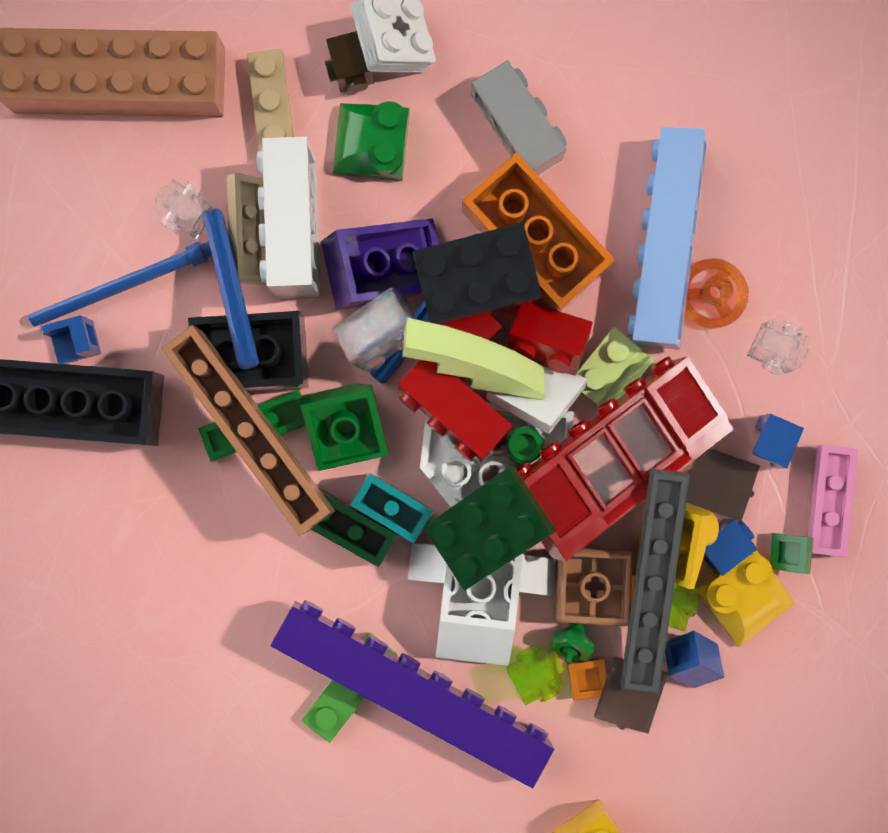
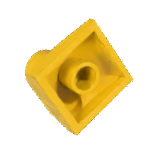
[635,503,719,589]
[694,550,796,647]

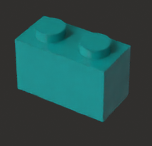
[350,473,434,543]

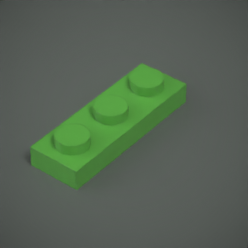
[301,632,398,743]

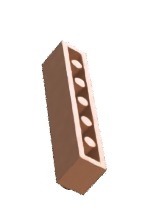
[161,325,335,536]

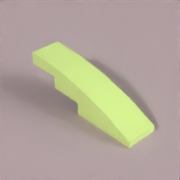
[402,318,545,400]

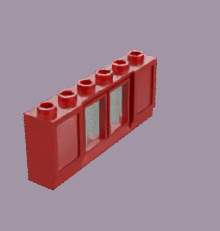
[516,356,734,561]

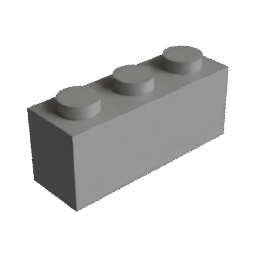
[471,60,567,175]

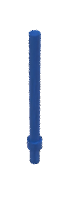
[28,241,212,327]

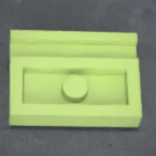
[576,327,655,407]

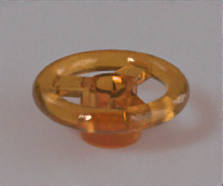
[685,258,749,329]

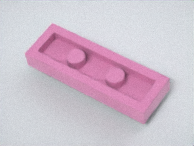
[808,445,858,558]

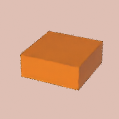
[566,657,610,701]

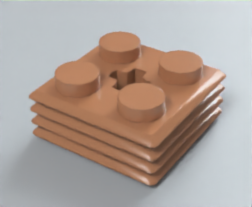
[554,548,634,626]

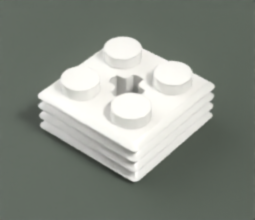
[350,0,436,72]

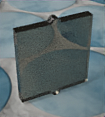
[686,448,760,521]
[594,655,668,734]

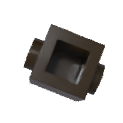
[325,31,374,93]

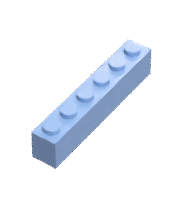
[628,127,708,350]

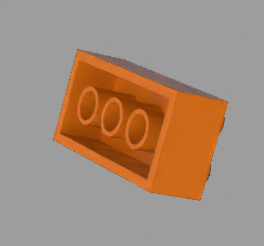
[461,152,615,312]

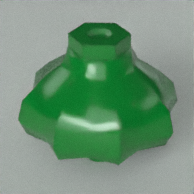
[549,623,594,663]

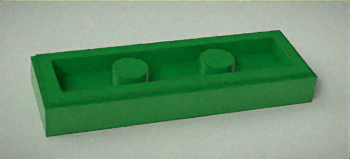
[198,389,306,462]

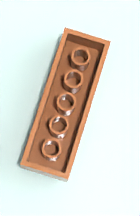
[0,28,225,117]

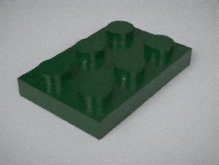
[423,465,557,591]

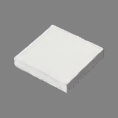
[486,364,588,434]

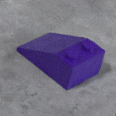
[321,218,439,311]

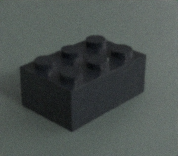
[412,222,543,325]
[188,311,309,392]

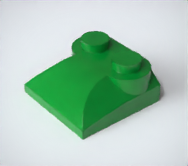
[332,101,410,181]
[300,383,389,471]

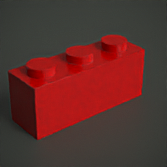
[397,360,513,463]

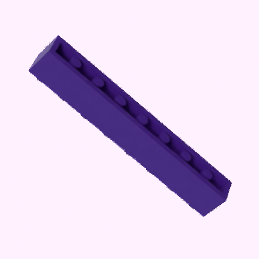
[270,600,555,789]

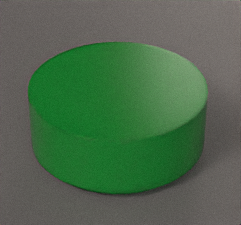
[505,426,544,465]

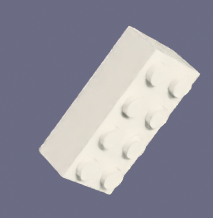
[256,136,321,299]

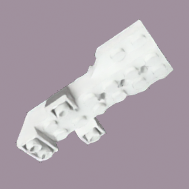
[408,402,574,666]

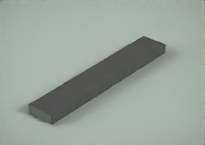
[620,468,690,694]

